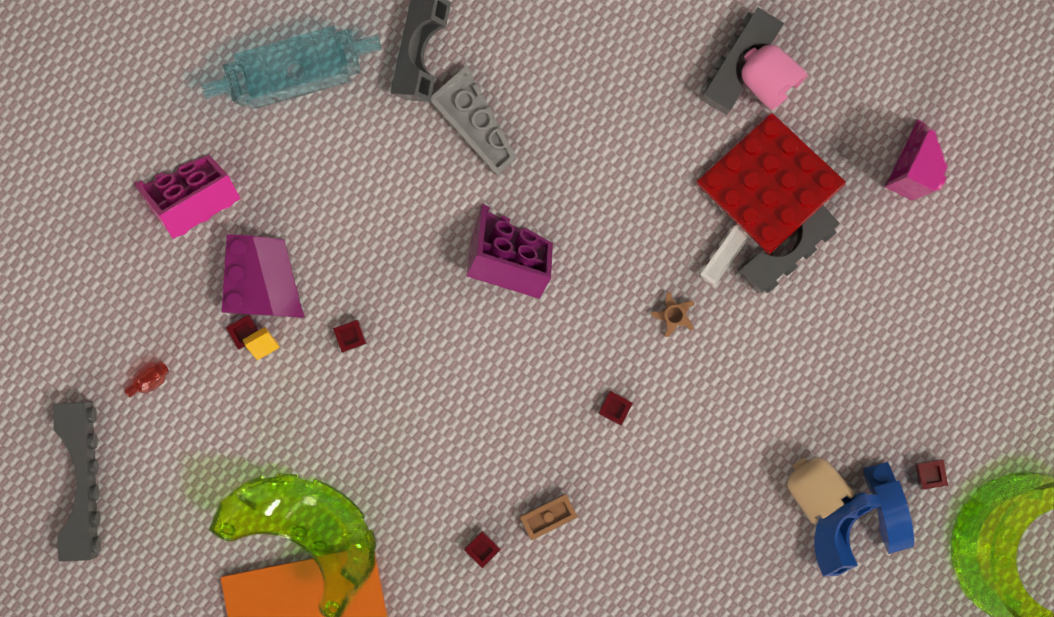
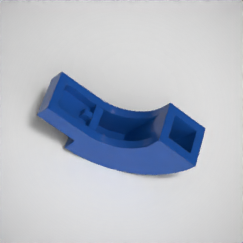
[862,462,914,554]

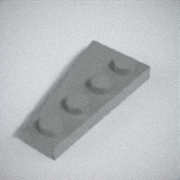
[430,65,517,176]

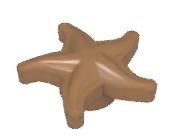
[651,292,695,337]

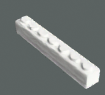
[700,224,750,287]

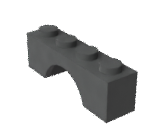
[390,0,451,102]
[700,7,784,115]
[738,205,840,293]

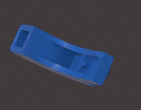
[814,492,882,577]

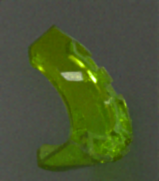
[950,471,1054,617]
[209,473,377,617]

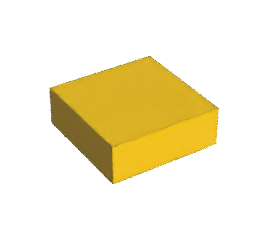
[243,327,280,360]

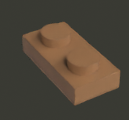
[520,493,578,541]

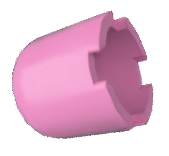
[741,44,808,110]

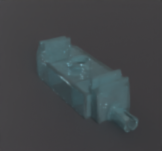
[201,26,382,109]

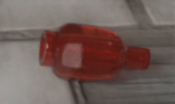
[124,361,169,398]

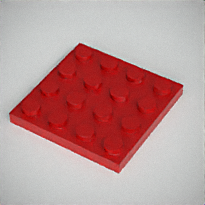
[697,113,846,255]

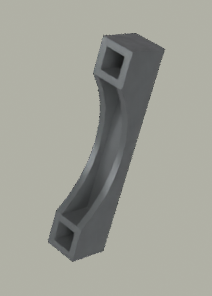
[53,402,101,562]

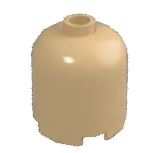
[787,457,855,524]

